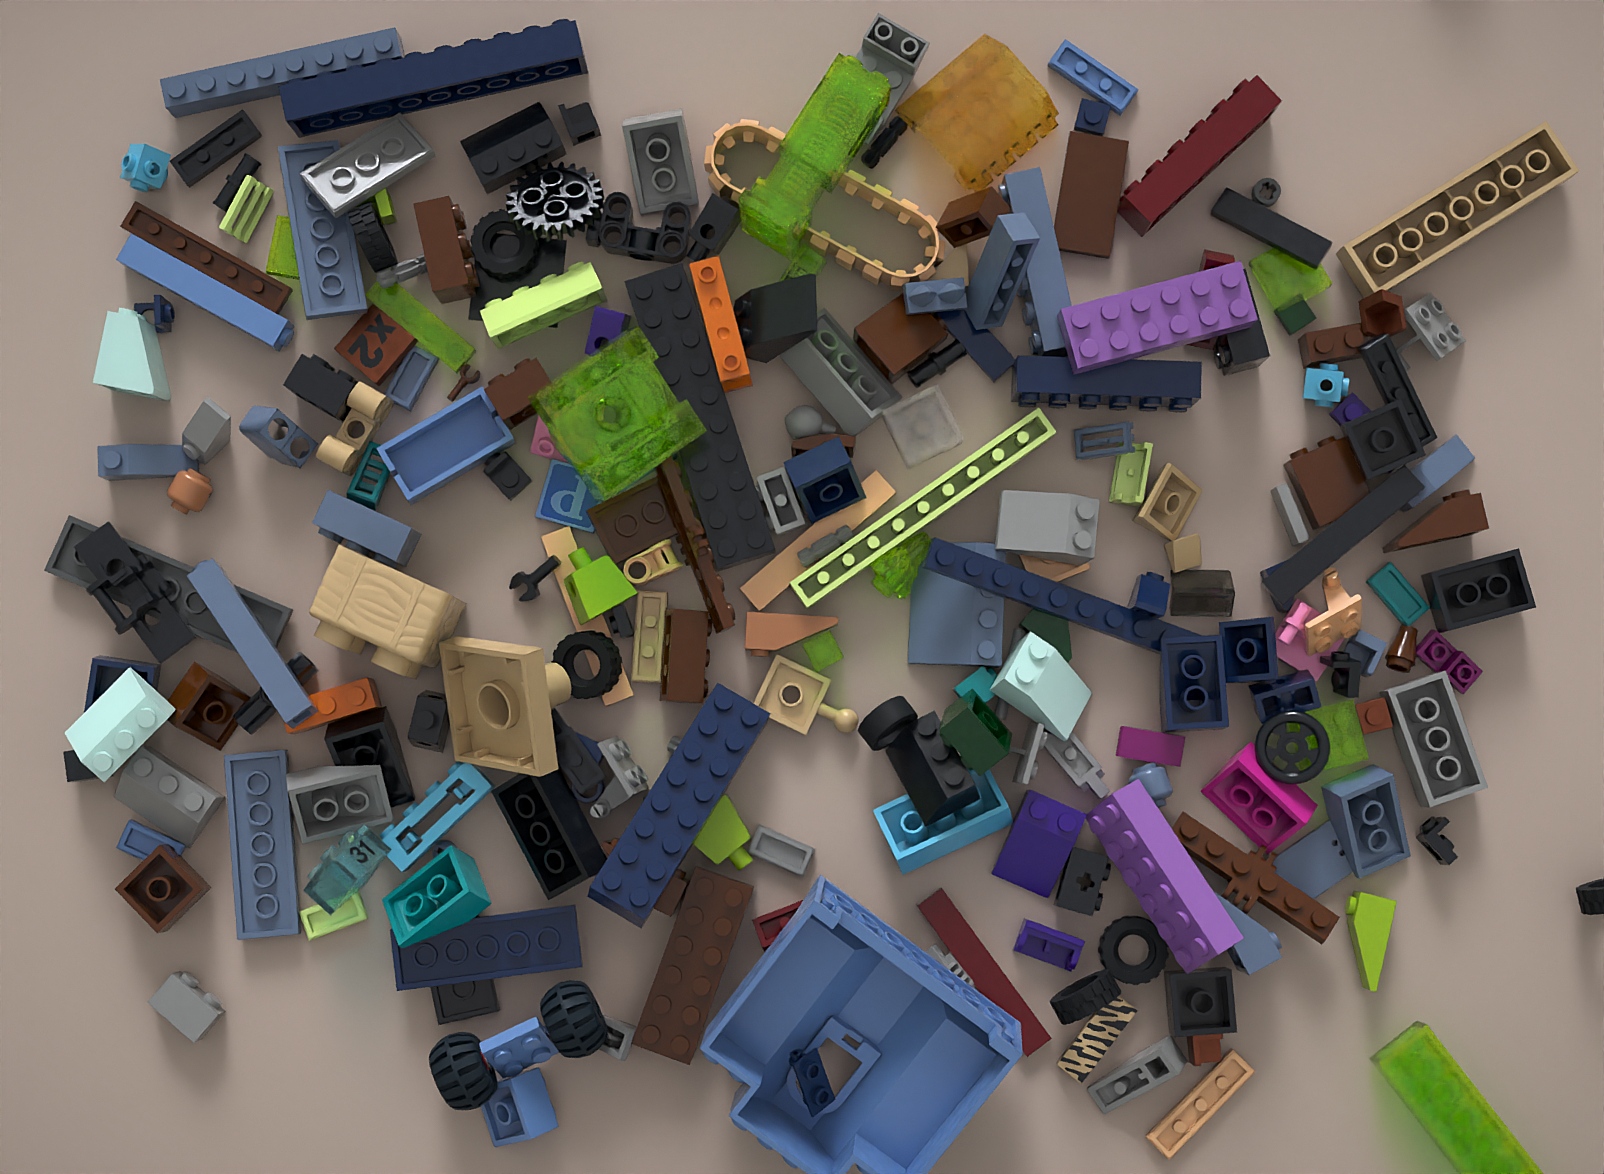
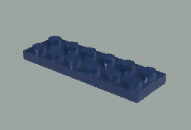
[390,904,583,991]

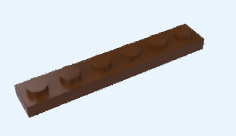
[120,201,293,315]

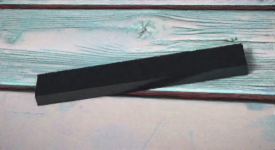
[1262,464,1425,606]

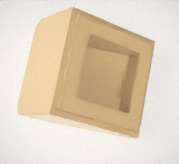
[1164,533,1202,573]

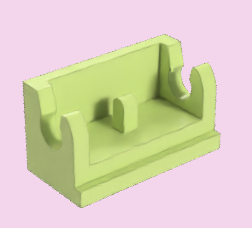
[1108,442,1153,507]

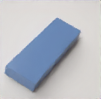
[1047,39,1139,116]

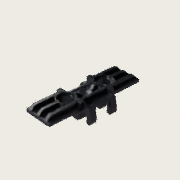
[74,521,196,664]

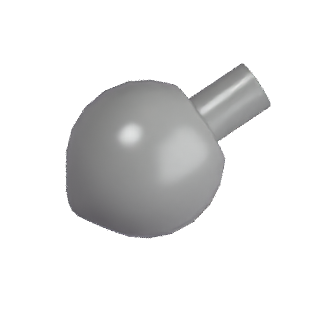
[785,405,836,440]

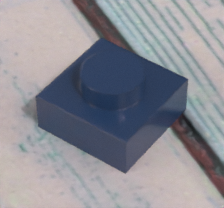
[1073,98,1111,136]

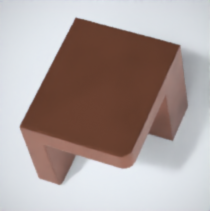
[1358,289,1406,338]
[1187,1034,1223,1066]

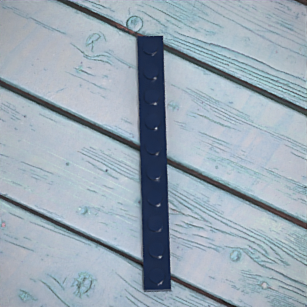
[922,537,1202,654]

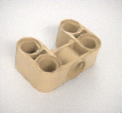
[316,381,394,476]

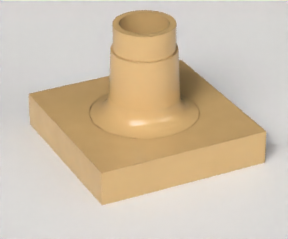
[439,636,572,777]

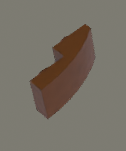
[791,434,856,458]

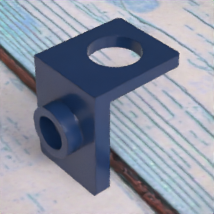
[134,295,175,333]

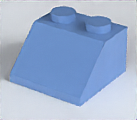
[481,1067,559,1147]

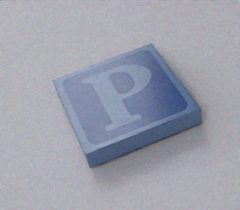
[535,459,610,534]

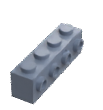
[964,213,1040,330]

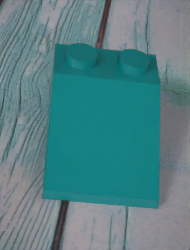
[382,845,492,948]

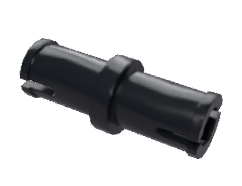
[212,153,262,212]
[907,339,967,388]

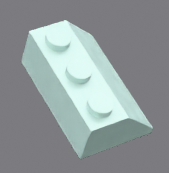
[65,667,176,782]

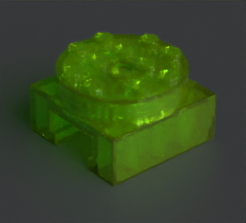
[527,326,707,501]

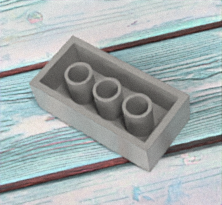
[1379,670,1488,808]

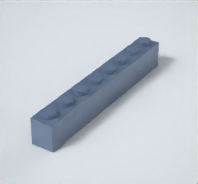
[160,27,405,118]

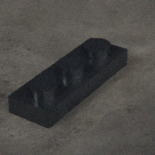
[170,109,262,188]

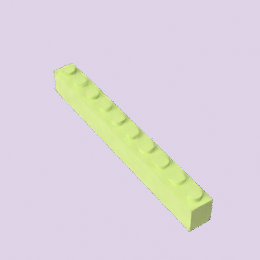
[789,408,1056,610]

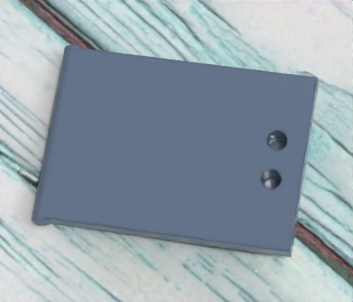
[1272,820,1353,899]

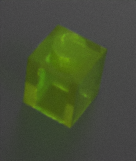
[802,630,844,673]

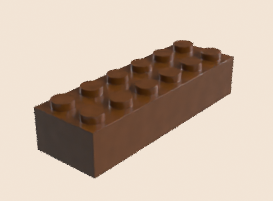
[631,866,754,1065]

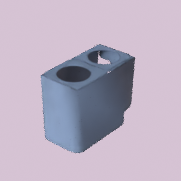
[239,405,318,468]

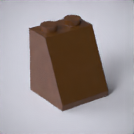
[853,293,948,385]

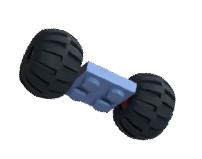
[429,980,608,1111]

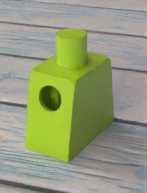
[564,547,637,625]
[694,794,753,871]

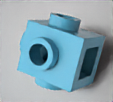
[120,143,171,192]
[1303,363,1349,407]

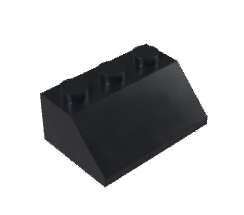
[460,101,567,194]
[885,710,980,827]

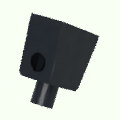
[686,193,745,262]
[408,690,450,753]

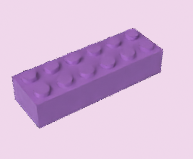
[1057,261,1258,375]
[1085,779,1244,974]

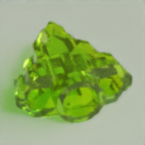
[869,532,931,600]

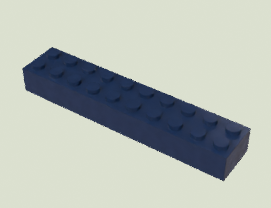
[278,19,589,138]

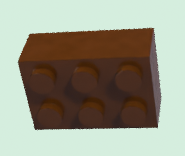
[413,196,480,304]

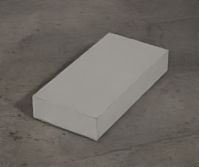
[1270,483,1309,546]
[747,824,815,877]

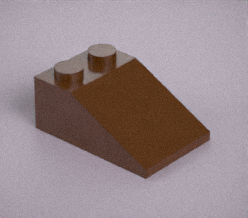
[1382,489,1489,553]

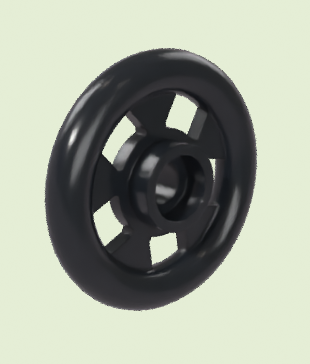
[1255,710,1330,784]

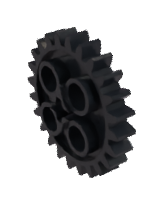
[505,162,604,241]

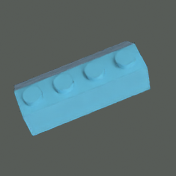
[873,769,1013,875]

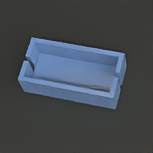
[376,387,515,505]

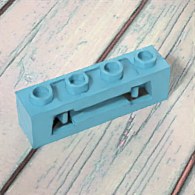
[377,761,496,872]

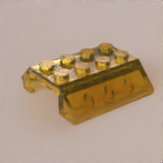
[895,34,1059,192]

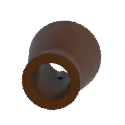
[1385,625,1418,673]

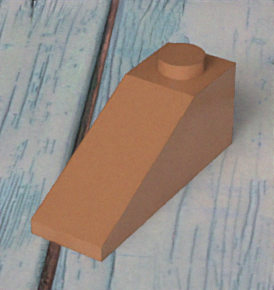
[745,612,838,657]

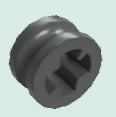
[1251,178,1281,207]

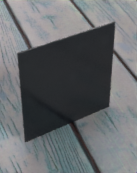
[468,233,567,328]

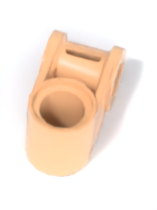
[623,539,684,587]

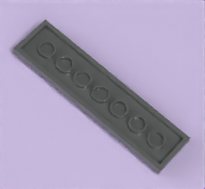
[44,515,293,653]

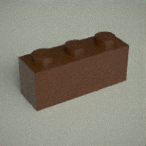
[659,608,712,704]

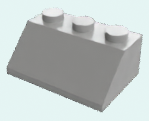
[114,746,225,848]

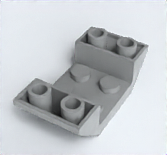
[817,13,930,146]

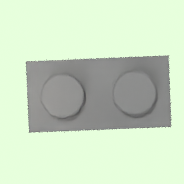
[148,971,226,1043]

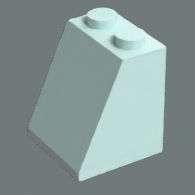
[93,308,171,402]

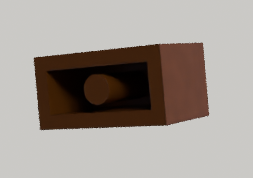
[936,186,1010,248]
[1298,323,1369,369]

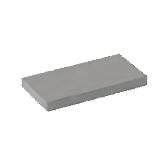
[300,113,435,218]

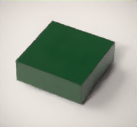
[1273,294,1316,336]

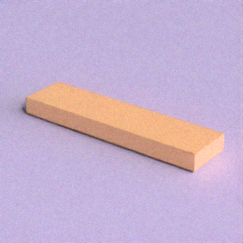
[1146,1048,1255,1160]

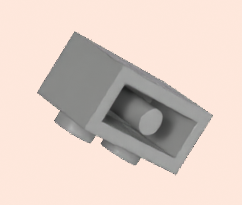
[755,466,808,536]

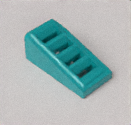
[347,441,391,511]

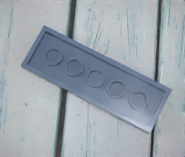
[278,140,367,320]
[224,750,301,940]

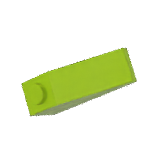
[1345,891,1397,992]

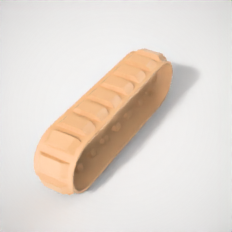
[704,119,945,292]

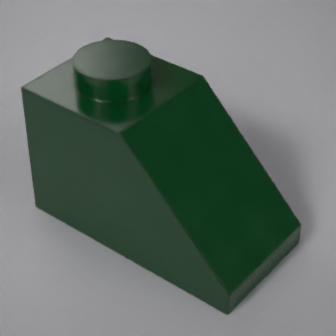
[1018,608,1072,663]

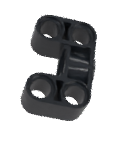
[599,192,692,264]

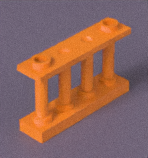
[689,256,753,393]

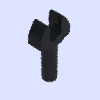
[509,555,561,602]

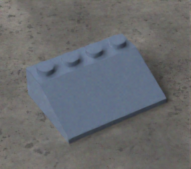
[908,542,1006,668]

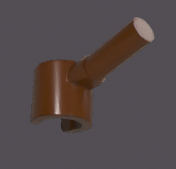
[447,364,480,402]

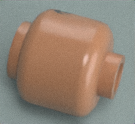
[167,468,213,515]

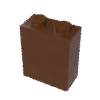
[1283,435,1370,530]

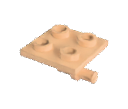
[1305,567,1362,657]

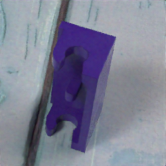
[1013,918,1085,972]

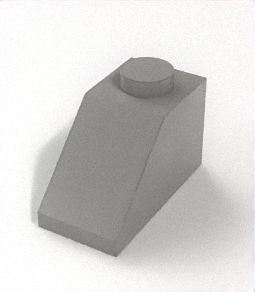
[182,397,231,465]

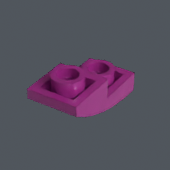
[1416,629,1483,694]
[1115,726,1185,767]

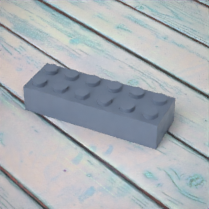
[998,167,1072,357]

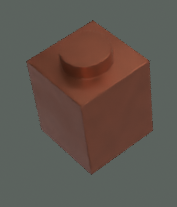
[1347,697,1393,736]

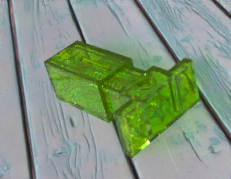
[739,53,892,261]

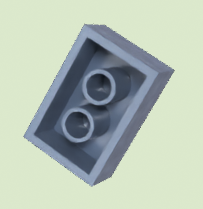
[312,490,422,569]

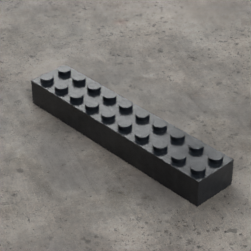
[624,263,776,572]

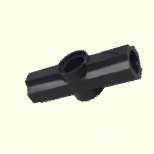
[233,651,319,735]

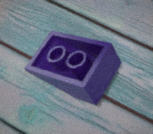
[991,790,1087,898]

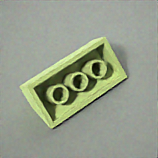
[480,262,607,349]

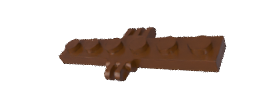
[653,454,735,634]
[1171,812,1340,945]

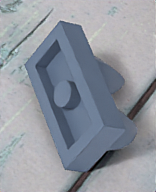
[902,277,967,315]

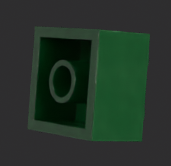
[939,688,1012,776]

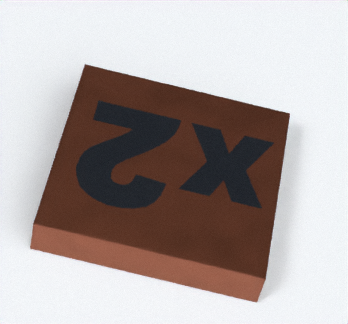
[334,304,418,386]

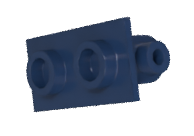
[789,1048,836,1117]

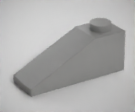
[1087,1035,1188,1114]

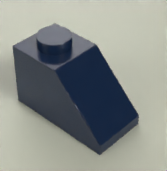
[1127,572,1170,619]

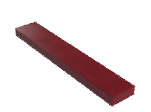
[917,888,1052,1057]

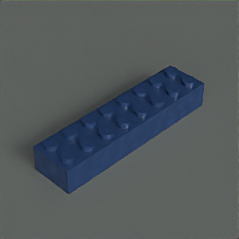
[587,683,771,929]

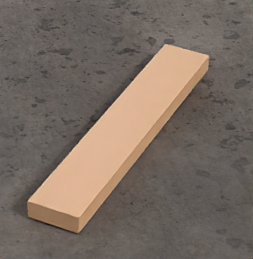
[739,470,896,612]
[541,526,634,706]

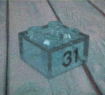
[303,825,392,915]

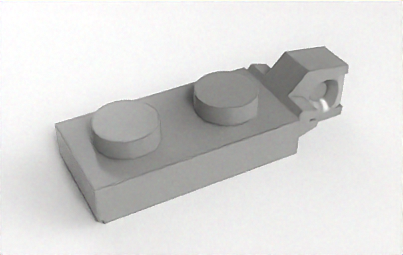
[1044,732,1110,799]

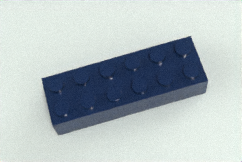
[1011,355,1202,413]

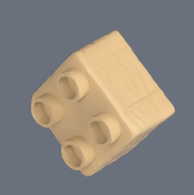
[309,545,467,680]

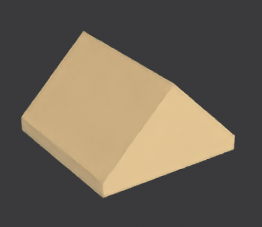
[1132,463,1203,541]

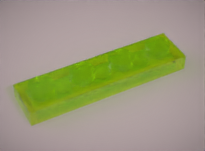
[365,281,477,374]

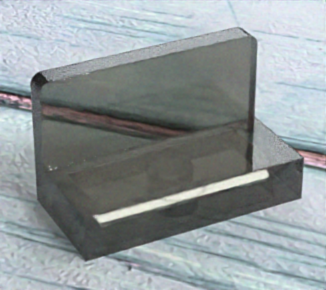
[1169,570,1235,617]

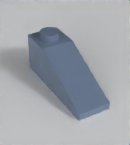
[1401,434,1475,512]
[97,444,199,481]

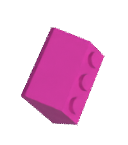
[1201,741,1318,855]

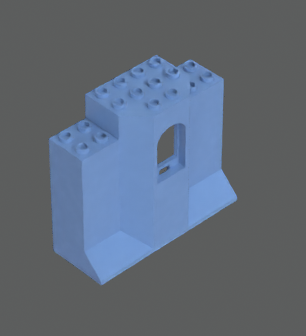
[700,875,1023,1174]

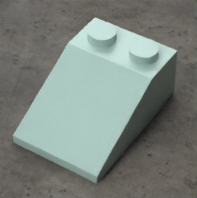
[990,631,1092,742]

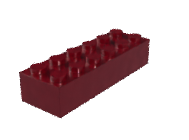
[1117,75,1282,237]

